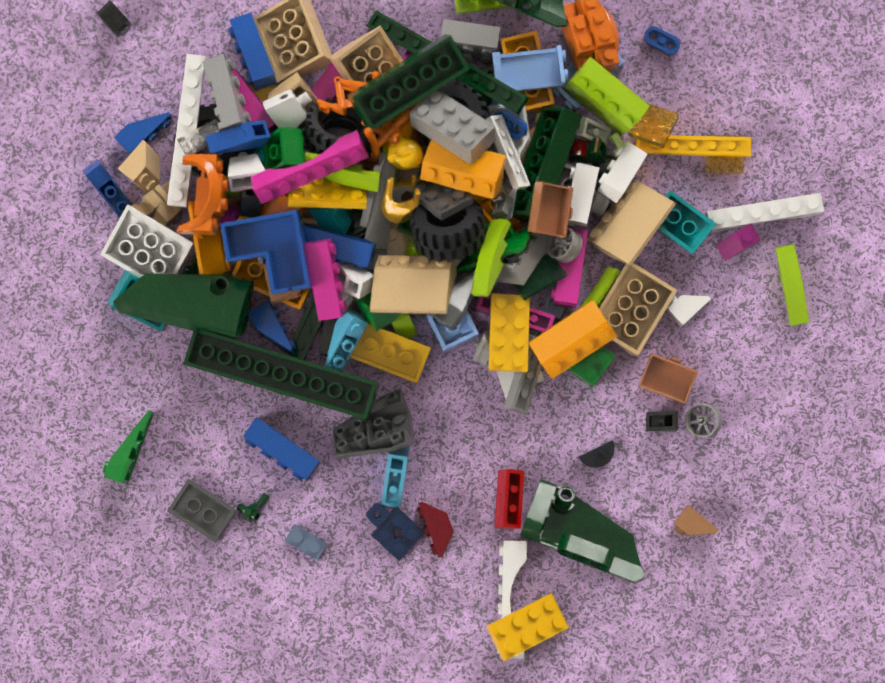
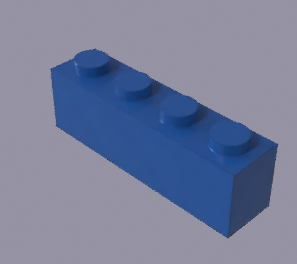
[228,13,277,91]
[303,222,377,269]
[243,417,320,481]

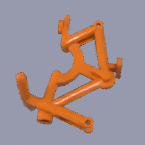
[317,71,415,163]

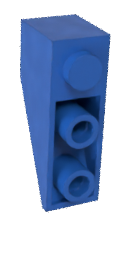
[114,112,173,154]
[205,120,271,154]
[82,159,133,218]
[249,302,296,357]

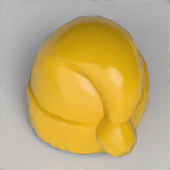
[387,136,424,170]

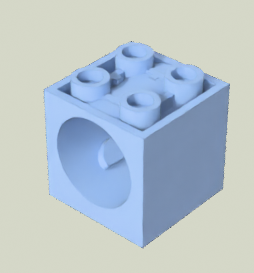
[427,310,479,354]

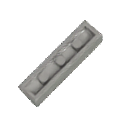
[504,335,542,415]

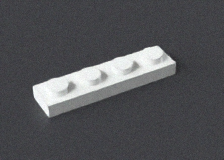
[485,115,531,190]

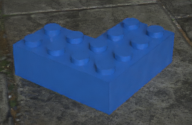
[220,210,312,294]

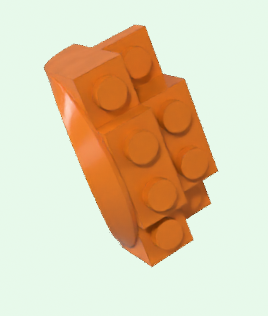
[561,0,620,73]
[177,154,230,239]

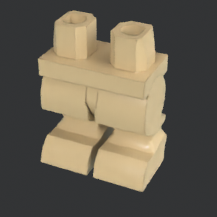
[131,181,184,227]

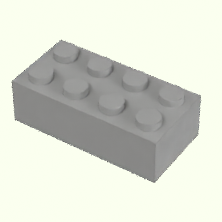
[410,90,496,165]

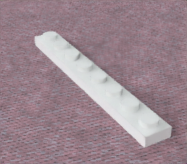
[167,54,207,208]

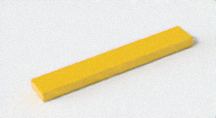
[636,135,752,157]

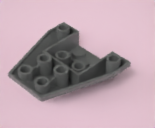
[409,266,476,329]
[333,389,415,459]

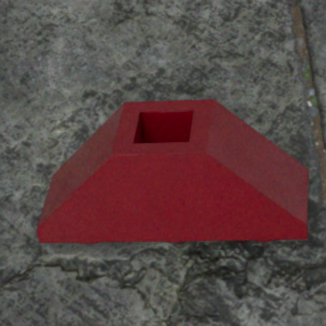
[417,502,454,558]

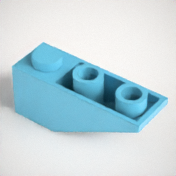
[325,308,368,372]

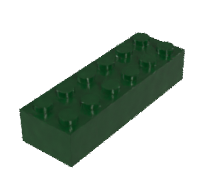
[347,34,470,131]
[512,107,582,222]

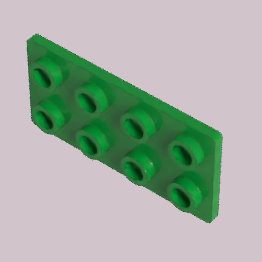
[456,217,532,272]

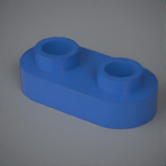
[644,26,680,55]
[493,111,528,139]

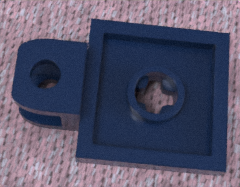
[366,503,425,561]

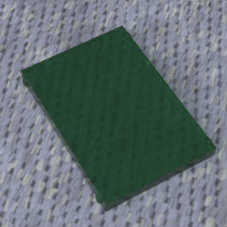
[512,254,567,301]

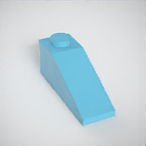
[381,447,410,508]

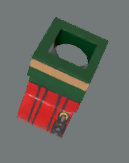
[569,137,607,163]

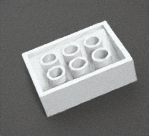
[100,205,194,278]

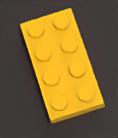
[288,178,367,209]
[488,293,530,373]
[350,324,431,383]
[486,593,569,661]

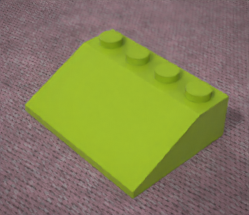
[562,57,649,136]

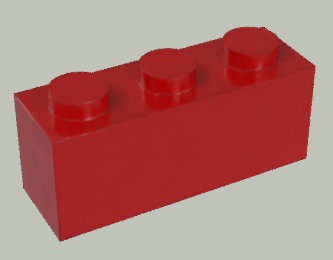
[494,469,524,530]

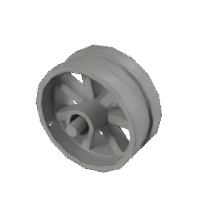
[590,179,613,216]
[546,227,582,263]
[472,330,489,367]
[685,403,723,438]

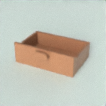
[527,182,574,238]
[638,353,698,405]

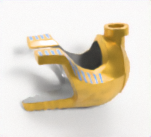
[381,175,420,224]

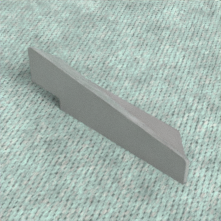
[359,152,395,250]

